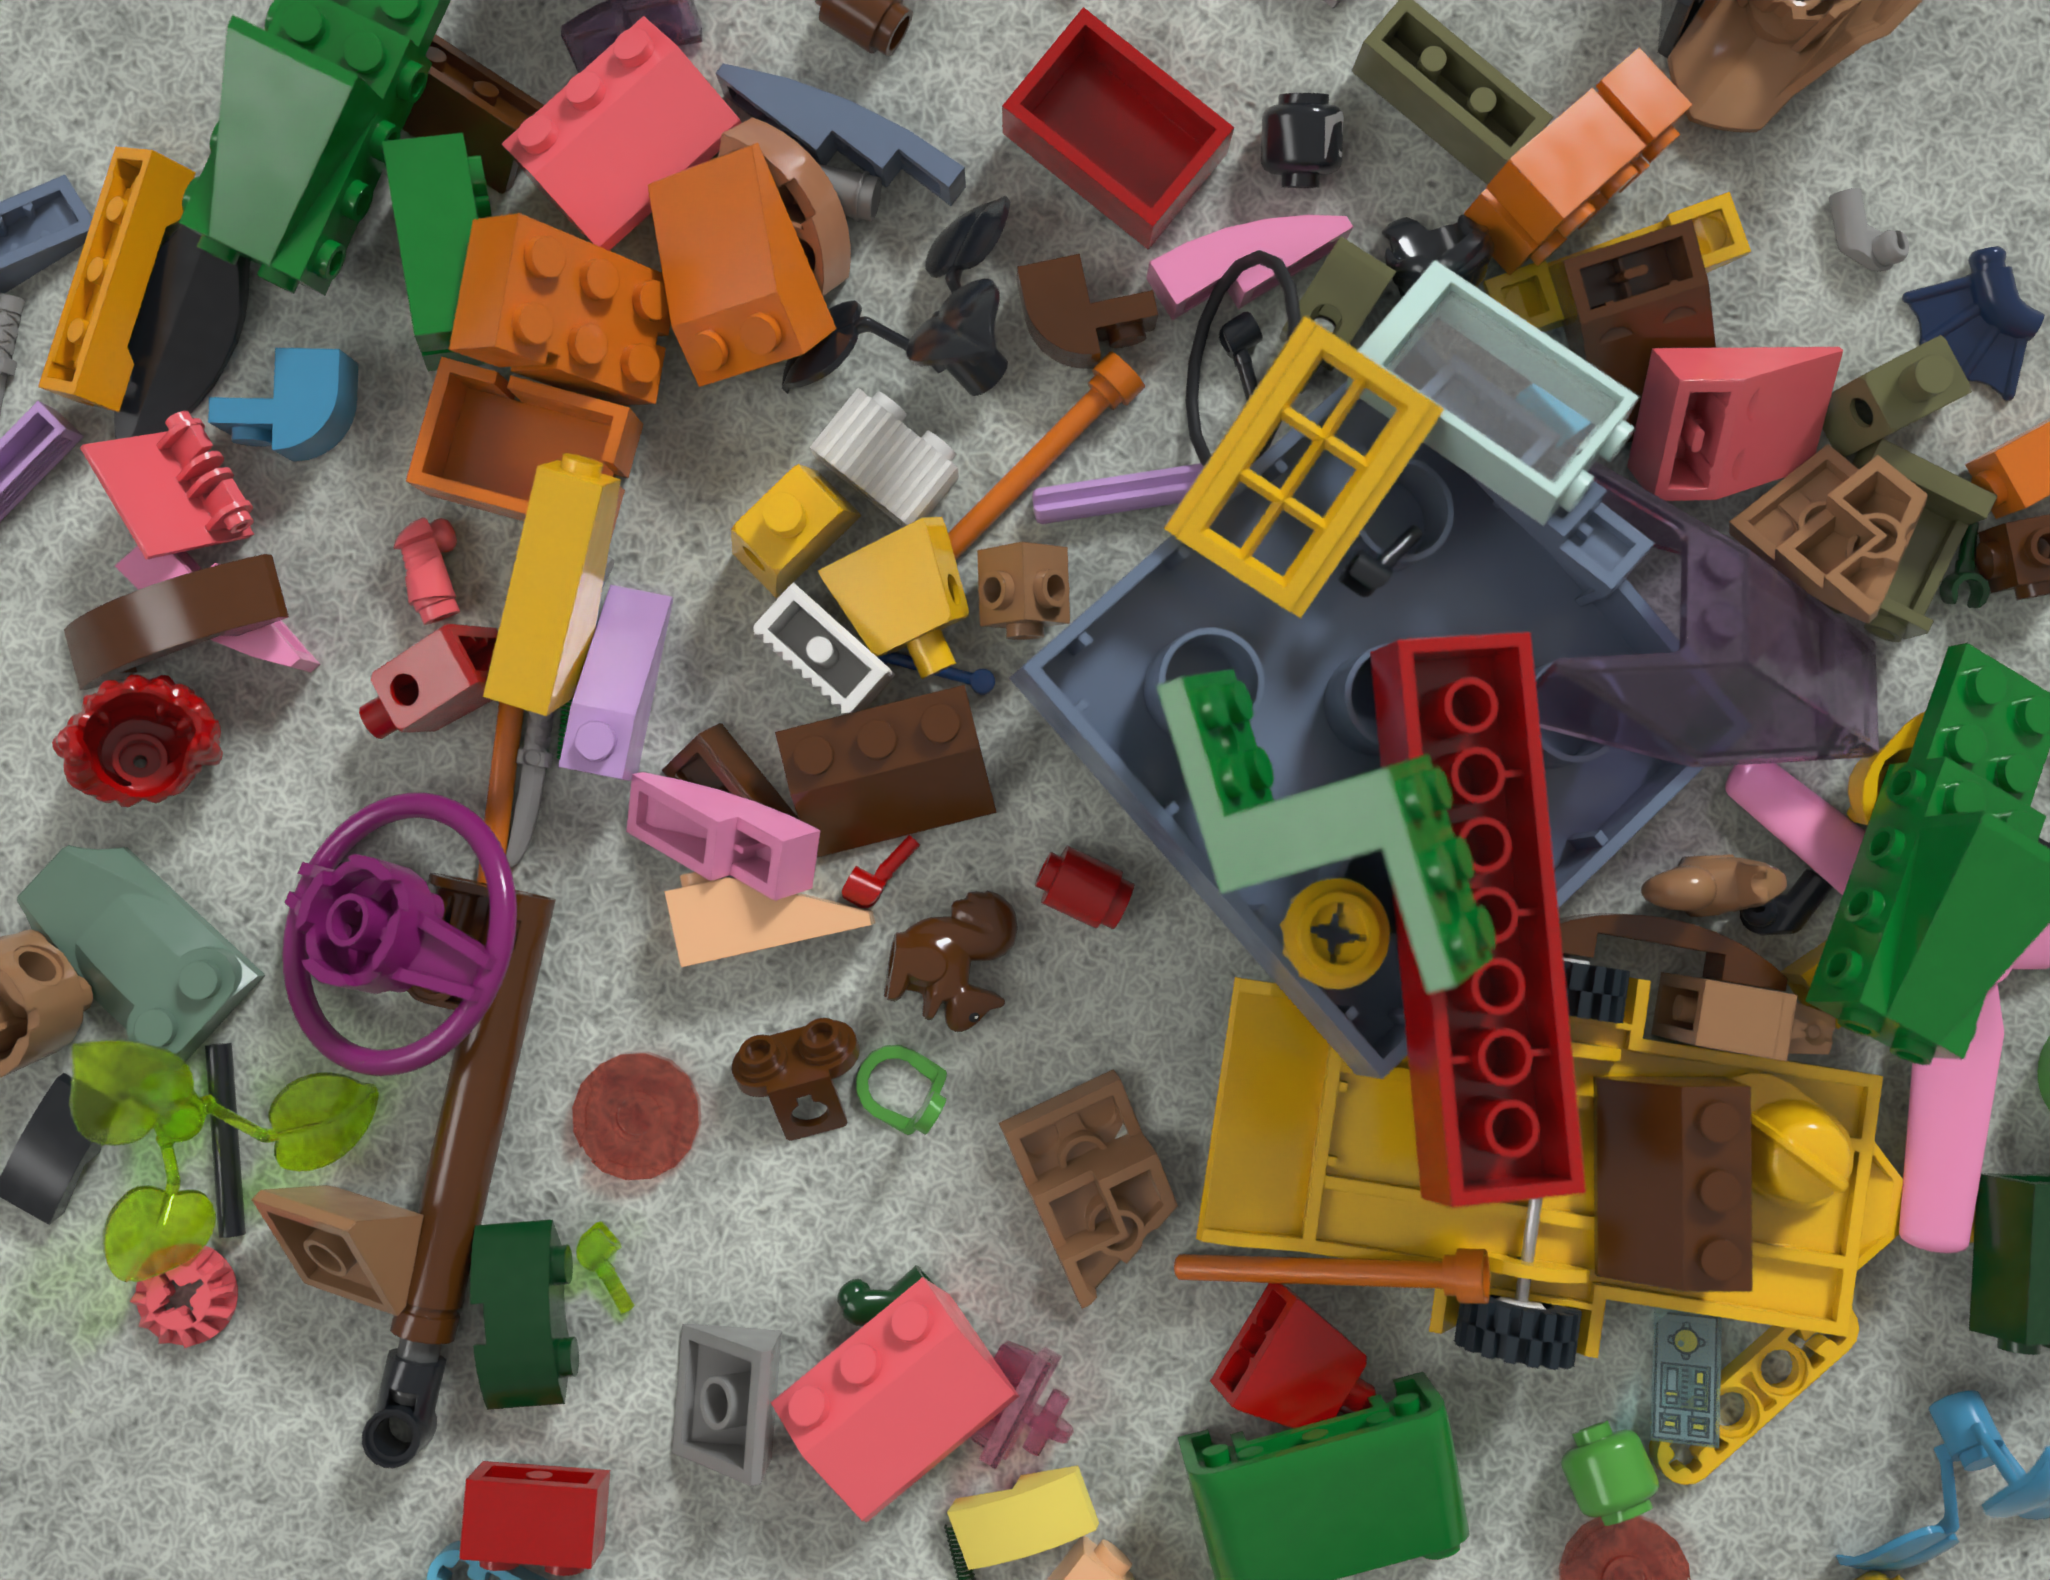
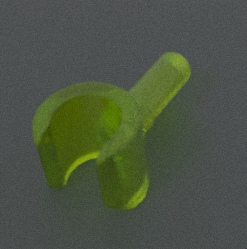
[576,1221,635,1314]

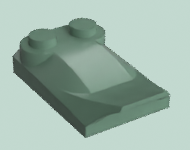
[17,845,265,1071]

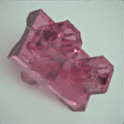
[970,1340,1074,1469]

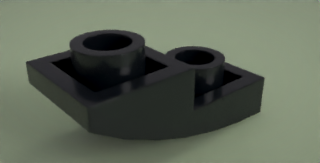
[0,1073,120,1225]

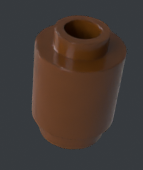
[815,0,913,56]

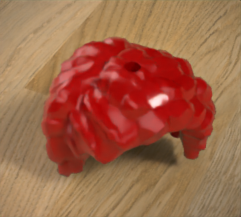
[52,674,223,808]

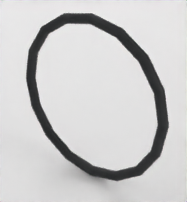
[1185,250,1301,466]

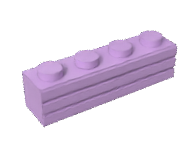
[0,401,84,522]

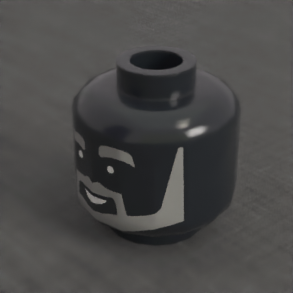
[1261,93,1344,188]

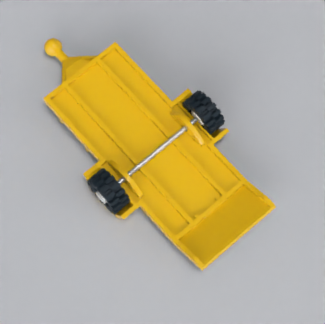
[1196,957,1976,1370]

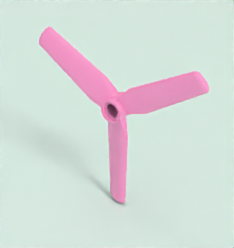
[1725,751,2050,1254]

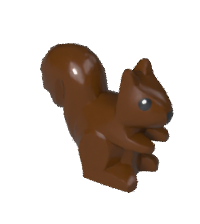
[884,890,1018,1032]

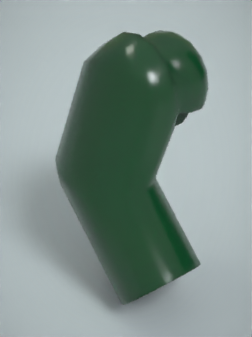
[837,1265,934,1326]

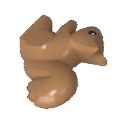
[1641,854,1787,917]

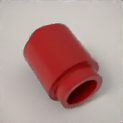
[1035,845,1135,929]

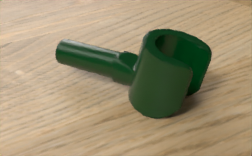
[1940,522,1990,608]

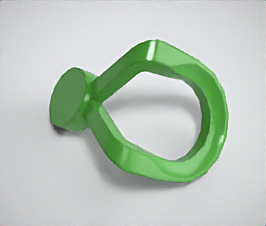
[856,1045,947,1135]

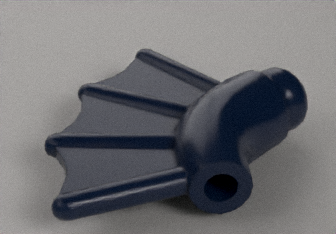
[1902,246,2045,401]

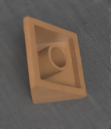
[251,1185,424,1316]

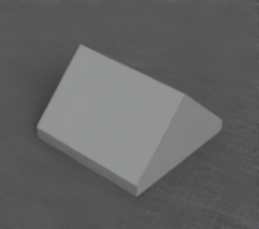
[672,1324,782,1486]

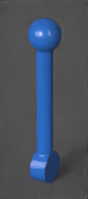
[868,649,995,695]

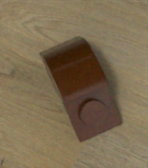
[1017,254,1158,369]

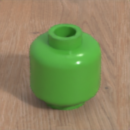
[1561,1420,1659,1526]

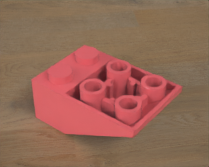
[1627,347,1843,501]

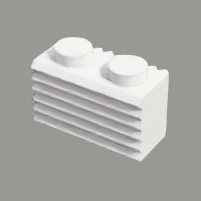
[810,388,959,528]
[753,583,895,715]

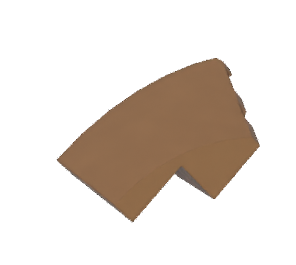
[1729,444,1928,624]
[999,1069,1178,1309]

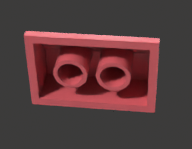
[502,16,742,251]
[771,1277,1019,1522]

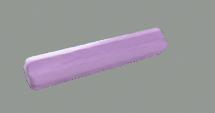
[1032,463,1204,524]

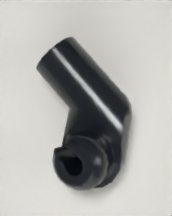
[1740,869,1833,936]

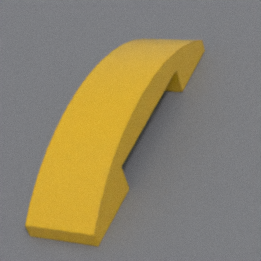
[1483,192,1751,332]

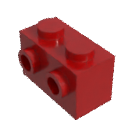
[459,1461,610,1576]

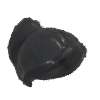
[1382,214,1495,323]

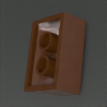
[775,685,997,858]
[1593,1077,1753,1292]

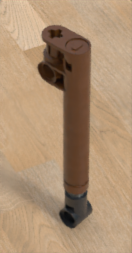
[362,873,556,1468]

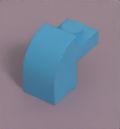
[208,348,359,461]

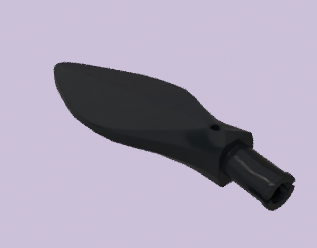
[114,224,251,439]

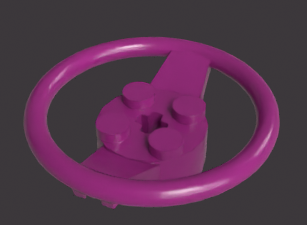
[282,793,517,1076]

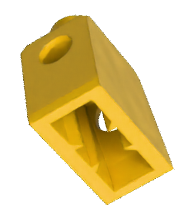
[731,464,862,599]
[818,517,969,679]

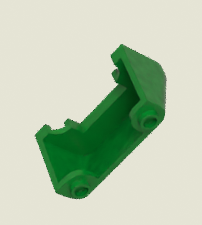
[1177,1371,1470,1580]

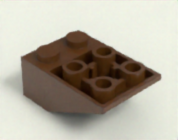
[1548,219,1716,443]

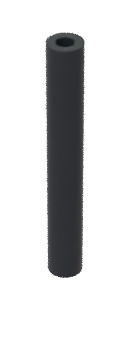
[205,1043,246,1238]

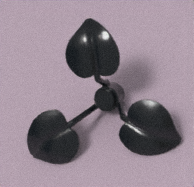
[782,196,1010,396]

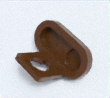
[731,1018,860,1141]

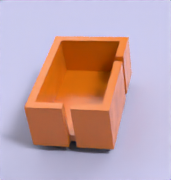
[1464,47,1693,276]
[449,213,671,405]
[406,356,644,542]

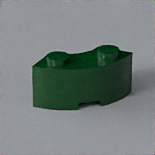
[470,1219,579,1410]

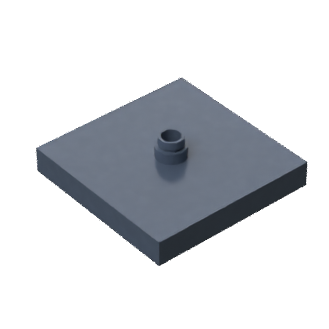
[1009,339,1750,1079]

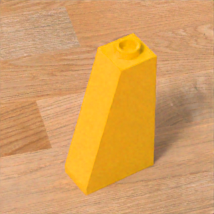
[483,453,621,716]

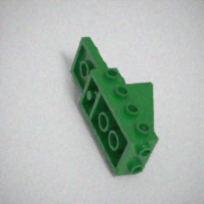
[179,0,451,296]
[1805,643,2050,1065]

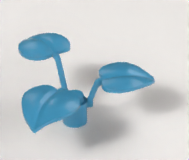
[1836,1390,2050,1572]

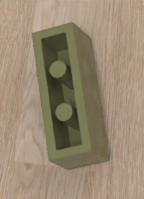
[1351,0,1553,185]

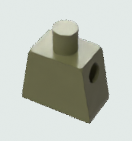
[1280,236,1396,394]
[1822,335,1972,457]

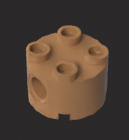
[0,929,93,1078]

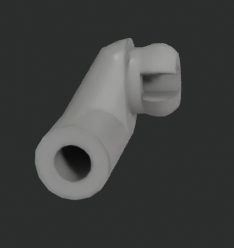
[1829,188,1909,272]

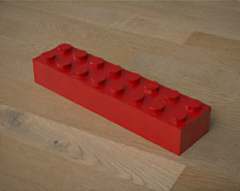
[1370,632,1586,1208]

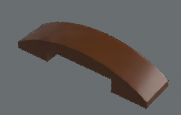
[64,554,289,690]
[1559,913,1788,991]

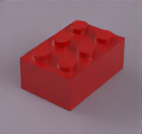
[1002,7,1235,250]

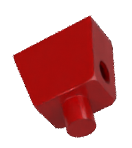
[359,624,498,739]
[1210,1283,1376,1428]

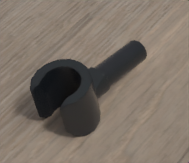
[1219,311,1263,401]
[1339,525,1423,598]

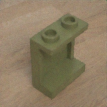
[1807,438,1997,642]

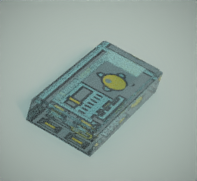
[1649,1307,1722,1448]

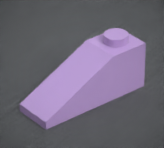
[558,585,673,781]

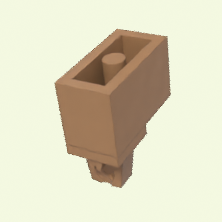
[1651,972,1836,1061]

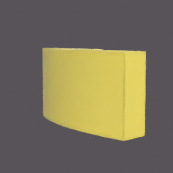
[947,1465,1099,1570]

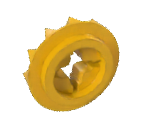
[1280,878,1390,989]

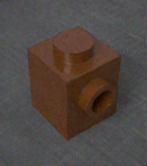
[1975,514,2050,601]

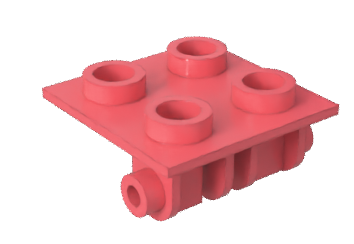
[80,411,254,560]

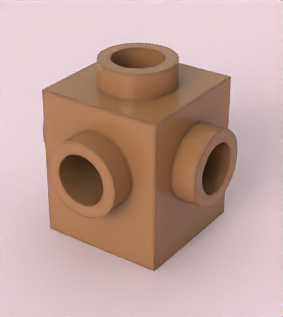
[977,541,1070,640]

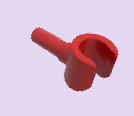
[842,835,920,908]

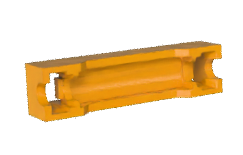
[38,146,196,412]

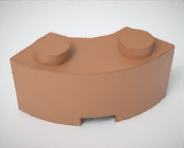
[719,117,851,296]

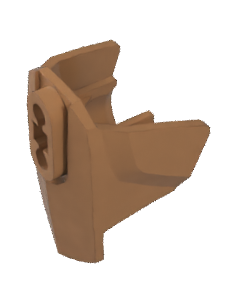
[1667,0,1923,132]

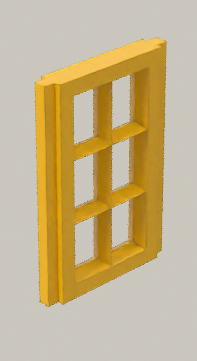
[1164,316,1444,618]

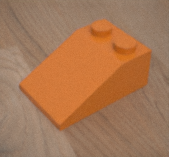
[647,142,837,387]

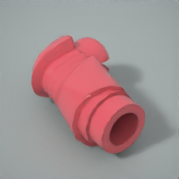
[393,517,460,625]

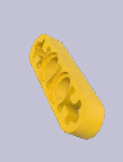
[1649,1310,1859,1485]

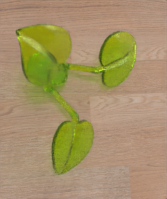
[70,1041,379,1282]

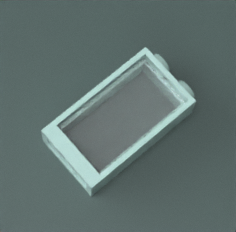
[1346,260,1639,526]

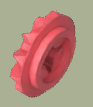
[130,1242,238,1348]

